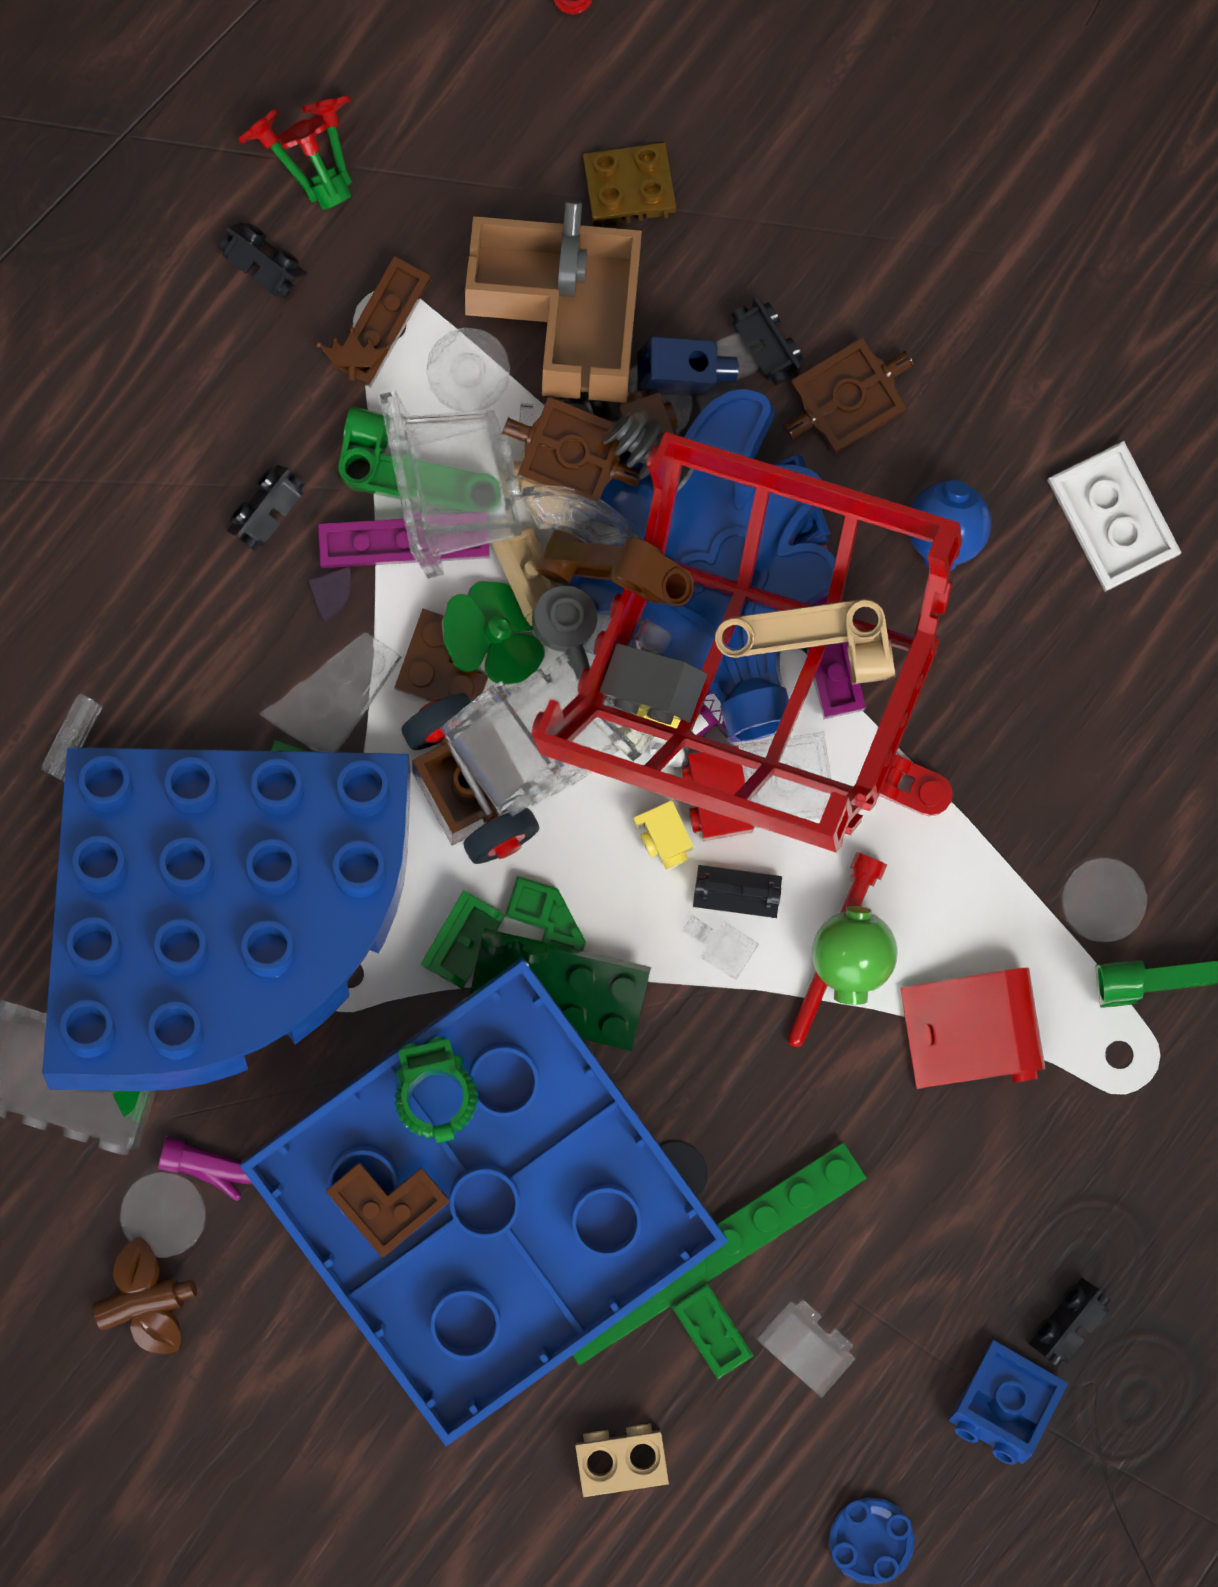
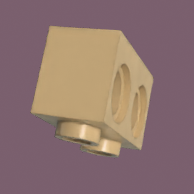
[575,1423,669,1497]

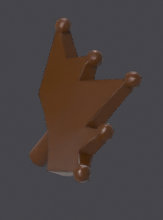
[316,327,391,381]

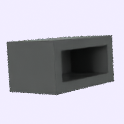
[600,643,707,725]

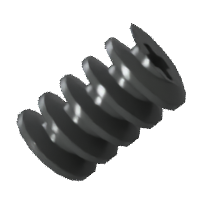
[602,408,694,492]

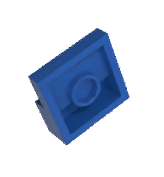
[948,1340,1068,1465]

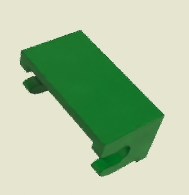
[421,890,505,990]

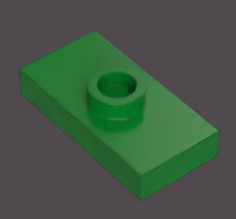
[671,1283,753,1379]

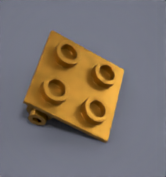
[583,143,677,227]

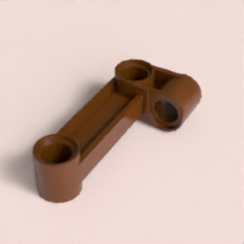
[535,530,694,606]

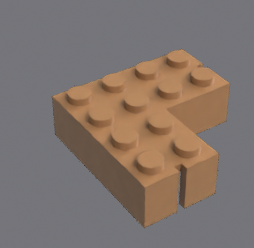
[465,216,642,403]

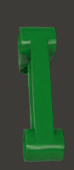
[339,406,502,517]
[1095,960,1218,1008]

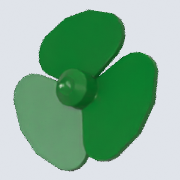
[442,581,545,685]

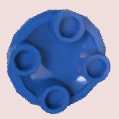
[829,1497,915,1585]

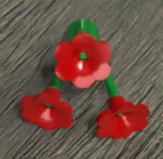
[238,96,353,210]

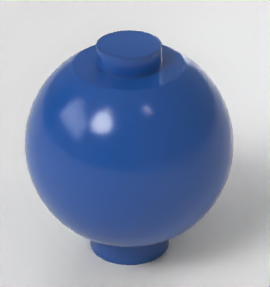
[908,480,992,571]

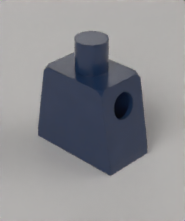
[637,337,738,395]

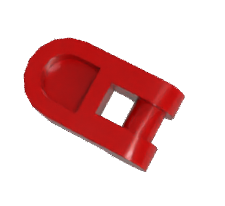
[879,755,953,816]

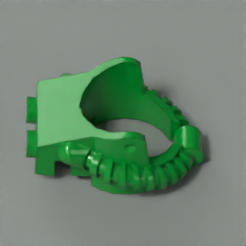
[394,1036,478,1143]

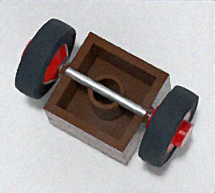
[401,693,540,864]

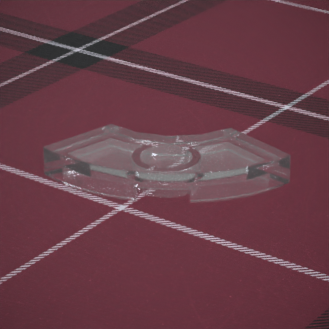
[521,485,635,546]

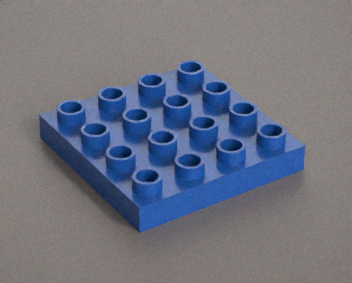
[240,956,728,1447]

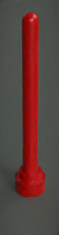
[788,852,887,1047]

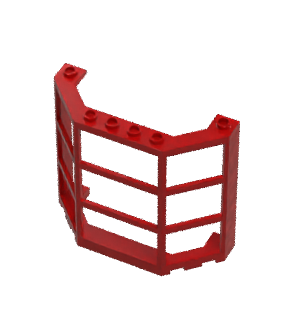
[531,432,962,853]

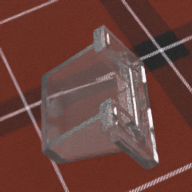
[379,390,522,579]

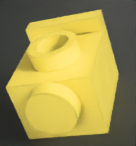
[633,800,694,870]

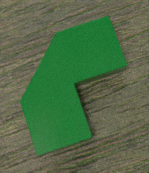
[505,876,586,951]

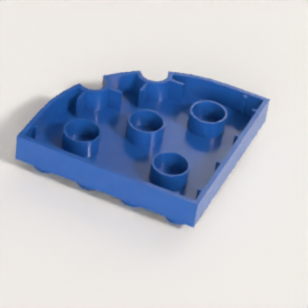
[42,748,411,1091]

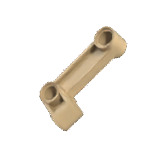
[715,598,896,685]

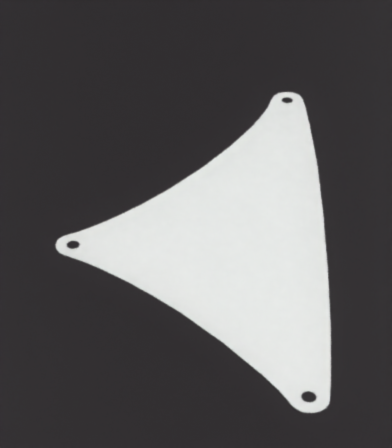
[336,292,1160,1094]

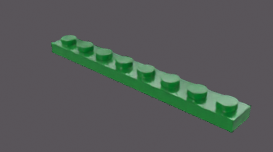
[572,1142,867,1365]

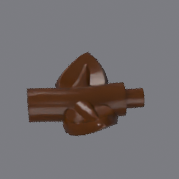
[93,1237,197,1354]

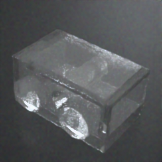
[756,1300,856,1398]

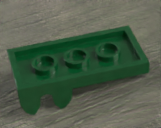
[469,928,651,1051]

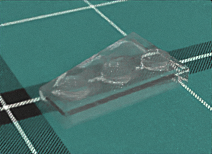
[260,632,402,753]

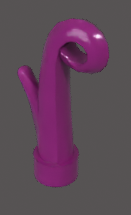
[158,1136,252,1201]

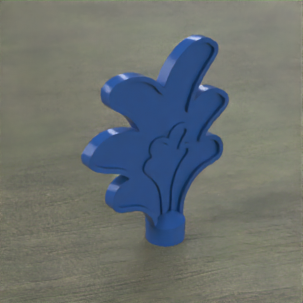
[564,389,836,742]

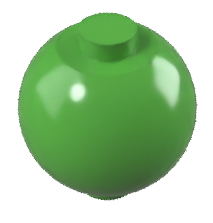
[812,906,898,1005]

